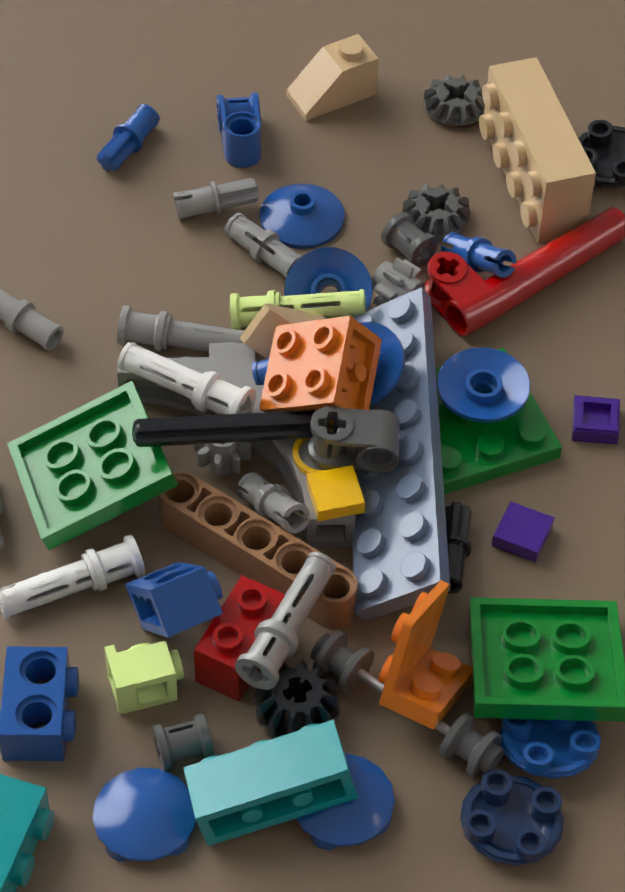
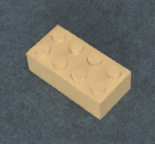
[479,57,596,243]

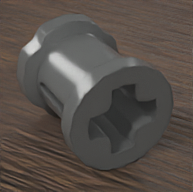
[381,212,439,267]
[152,713,214,771]

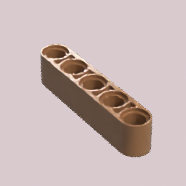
[159,471,358,629]

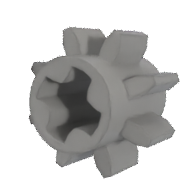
[371,258,425,306]
[194,442,252,477]

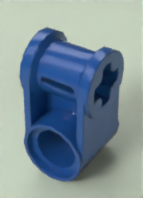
[216,92,261,168]

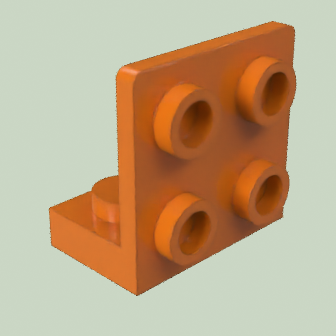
[259,316,382,412]
[378,580,472,730]

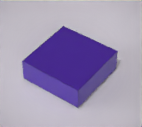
[572,395,620,445]
[492,501,555,562]

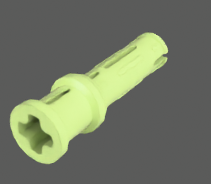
[230,289,367,330]

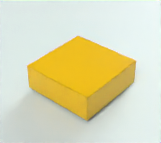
[306,465,365,522]

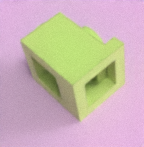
[104,641,184,715]

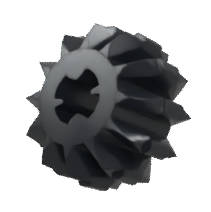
[254,659,340,739]

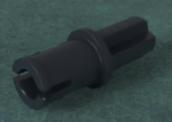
[445,502,472,594]

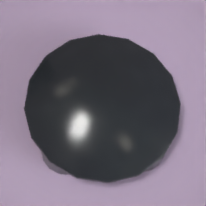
[578,120,625,188]

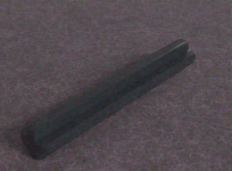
[132,410,314,447]

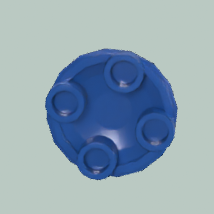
[500,719,601,778]
[296,753,395,850]
[92,767,196,862]

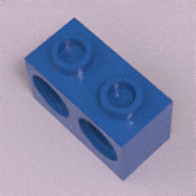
[125,562,223,637]
[0,646,79,761]

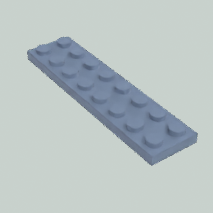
[352,287,451,622]

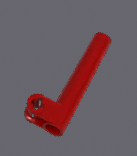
[425,207,625,337]

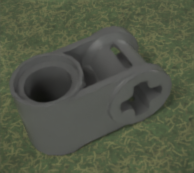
[307,406,400,473]

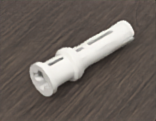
[118,342,256,415]
[0,534,146,619]

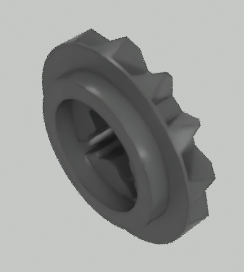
[423,74,485,126]
[403,182,471,238]

